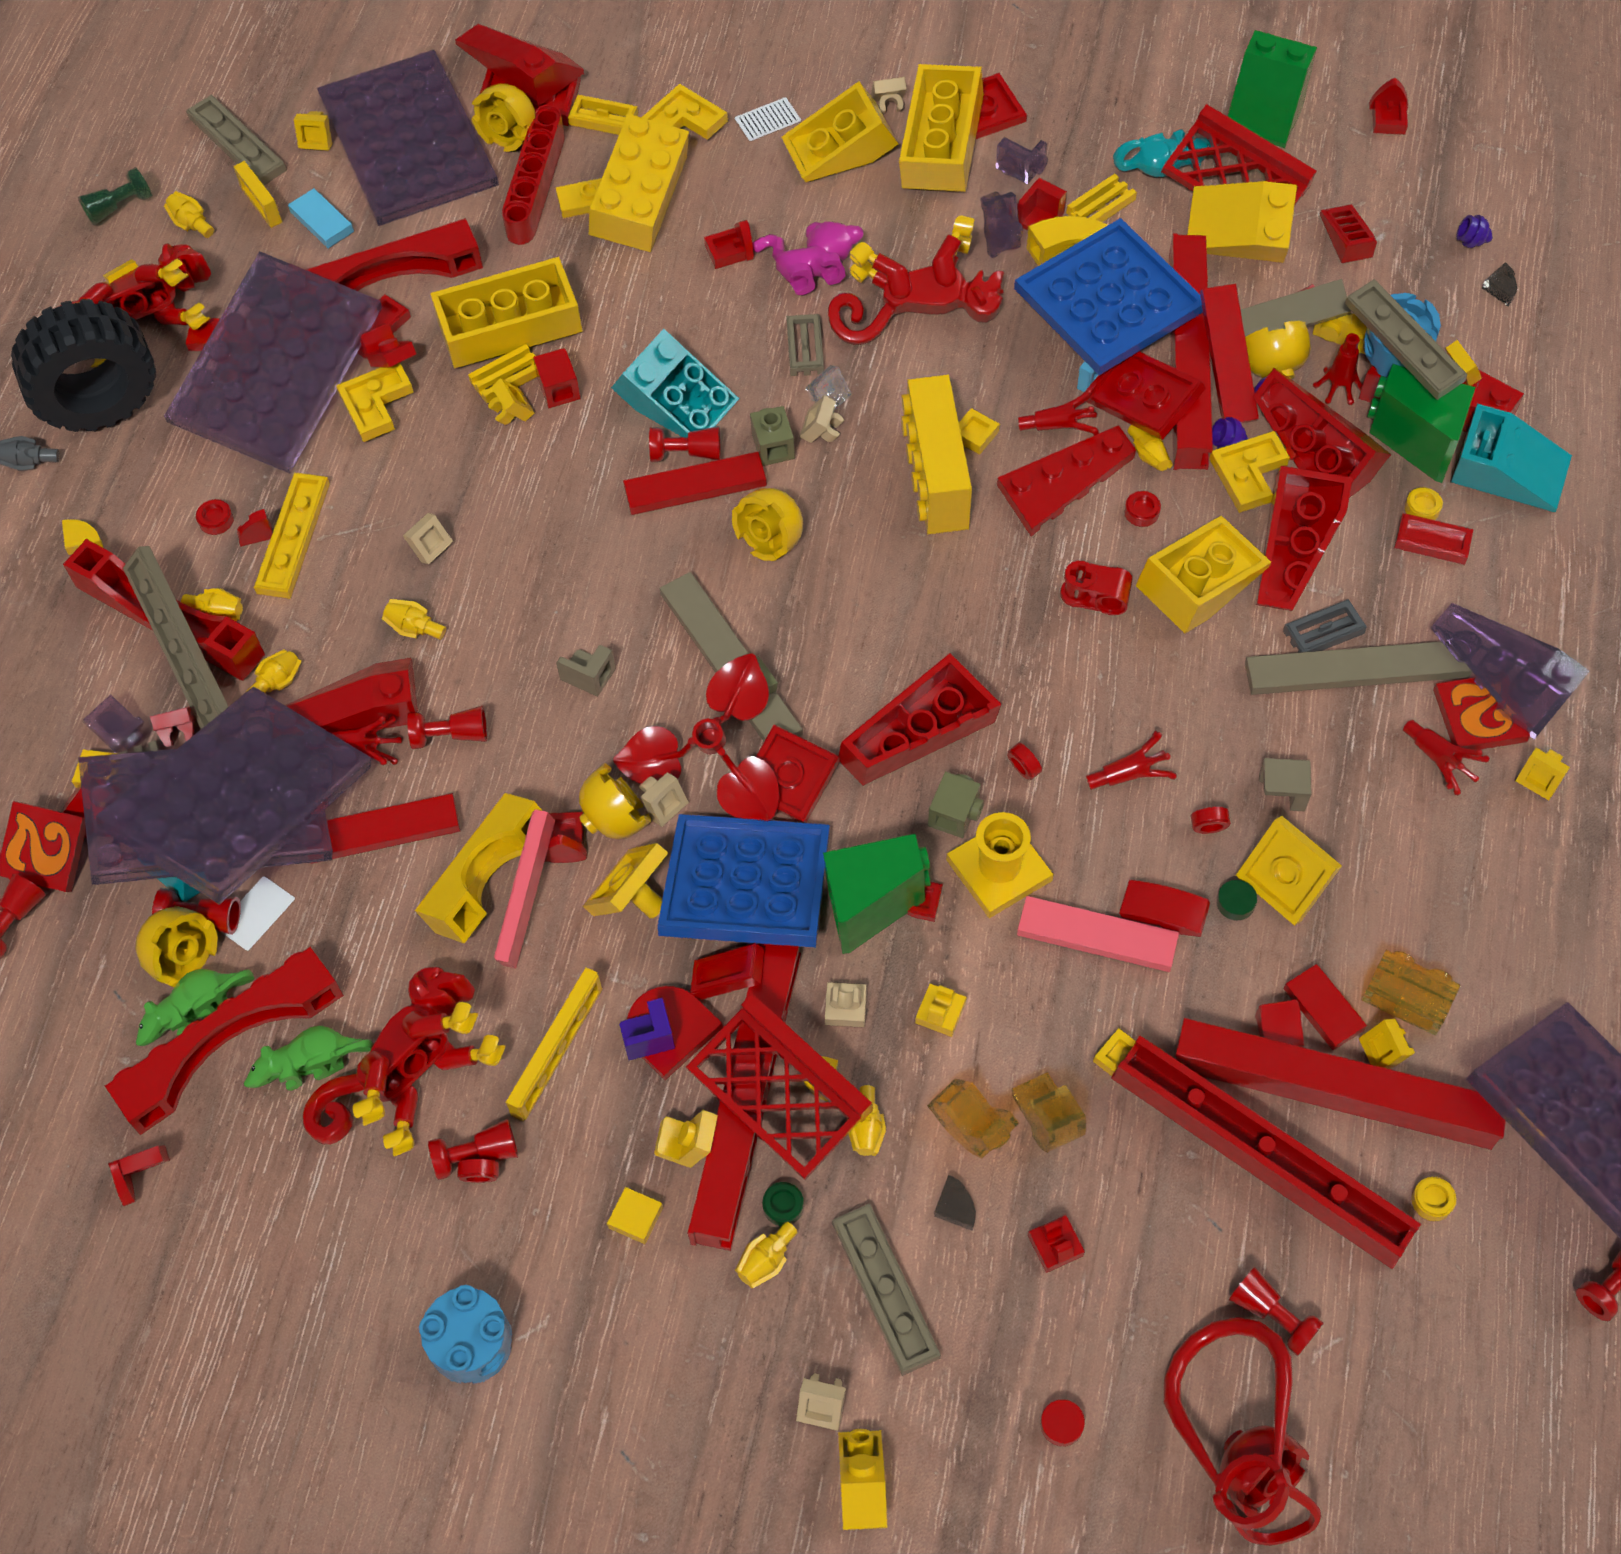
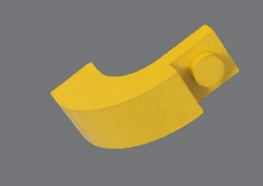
[1026,216,1108,266]

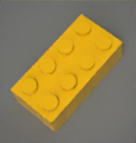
[899,64,983,192]
[588,114,689,253]
[430,257,583,369]
[901,374,972,535]

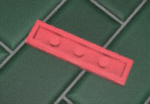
[494,809,555,969]
[1017,896,1179,972]

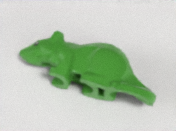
[136,969,255,1046]
[244,1026,374,1091]

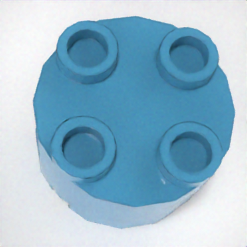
[1364,293,1441,377]
[419,1285,512,1384]

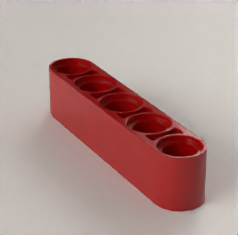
[502,105,565,245]

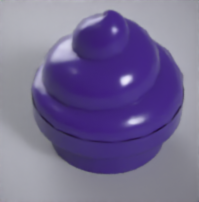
[1457,215,1493,248]
[1212,417,1248,449]

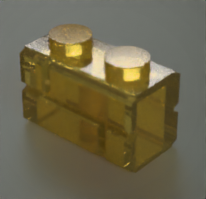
[1361,950,1461,1036]

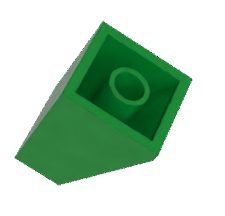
[1228,30,1317,148]
[1367,364,1476,483]
[823,834,931,954]

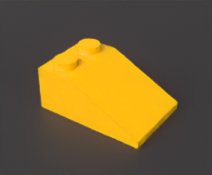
[781,81,899,182]
[1187,181,1297,263]
[1136,515,1271,634]

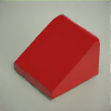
[1255,1000,1304,1047]

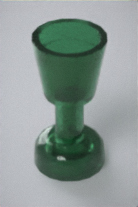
[78,167,152,226]

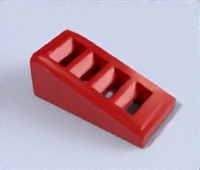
[1320,204,1377,264]

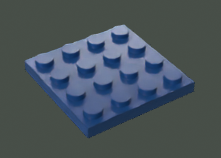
[1014,218,1203,375]
[658,814,830,948]

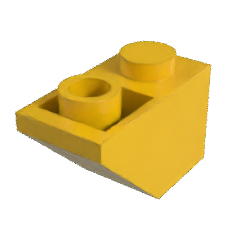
[838,1429,887,1530]

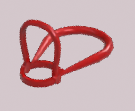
[1164,1317,1321,1546]

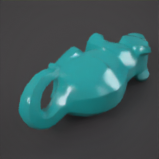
[1113,129,1211,177]

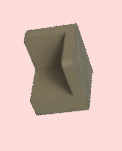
[556,645,616,697]
[1259,758,1312,812]

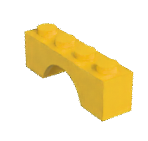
[414,793,542,944]

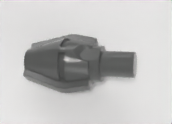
[0,436,59,471]

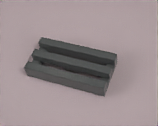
[1283,599,1367,653]

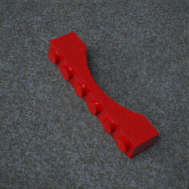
[277,218,483,322]
[63,539,265,681]
[105,947,344,1135]

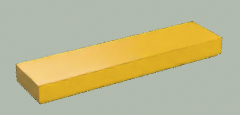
[254,472,330,599]
[506,967,602,1122]

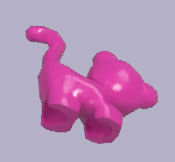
[752,221,863,296]

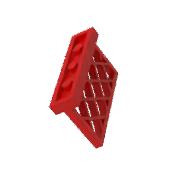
[1161,104,1317,207]
[686,993,873,1180]

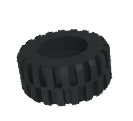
[11,299,156,432]

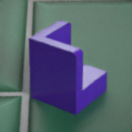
[620,998,675,1061]

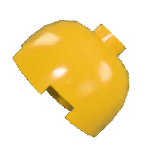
[472,84,535,152]
[1245,321,1311,379]
[732,488,803,561]
[579,763,652,840]
[135,906,218,987]

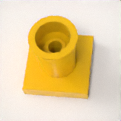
[946,812,1054,919]

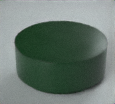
[1216,880,1257,921]
[762,1182,804,1226]

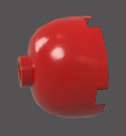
[1220,1425,1309,1517]

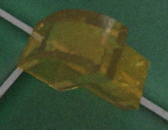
[1012,1072,1086,1153]
[927,1079,1019,1159]

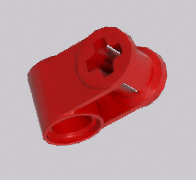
[1060,561,1133,615]

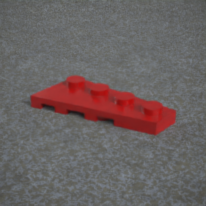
[997,425,1136,536]

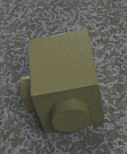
[750,406,795,466]
[928,771,984,839]

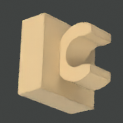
[871,77,906,114]
[800,395,844,443]
[403,513,453,565]
[639,772,689,827]
[825,982,867,1027]
[796,1373,846,1431]

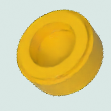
[1404,487,1443,520]
[1411,1177,1457,1221]

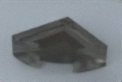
[1482,263,1517,307]
[934,1175,976,1231]

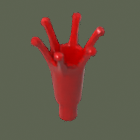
[1313,333,1363,405]
[1018,388,1099,435]
[312,716,402,765]
[1403,720,1490,796]
[1086,731,1177,790]

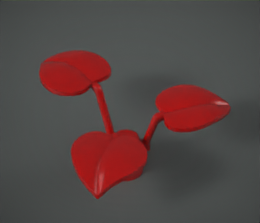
[613,653,780,821]

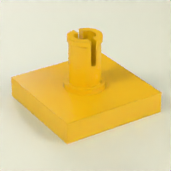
[1236,816,1342,926]
[582,843,668,919]

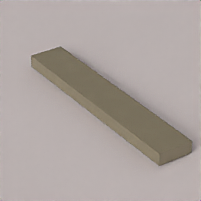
[123,546,238,748]
[660,572,803,742]
[1245,640,1473,695]

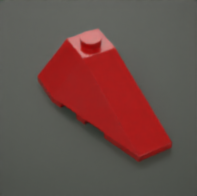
[455,24,584,107]
[1253,368,1391,498]
[1256,466,1353,611]
[269,658,418,748]

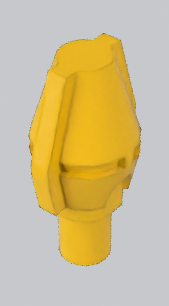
[164,191,214,238]
[1127,425,1173,471]
[181,588,243,621]
[381,599,446,640]
[246,649,301,701]
[847,1085,886,1156]
[735,1222,798,1289]

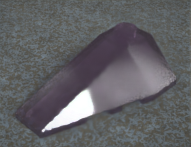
[1431,603,1590,740]

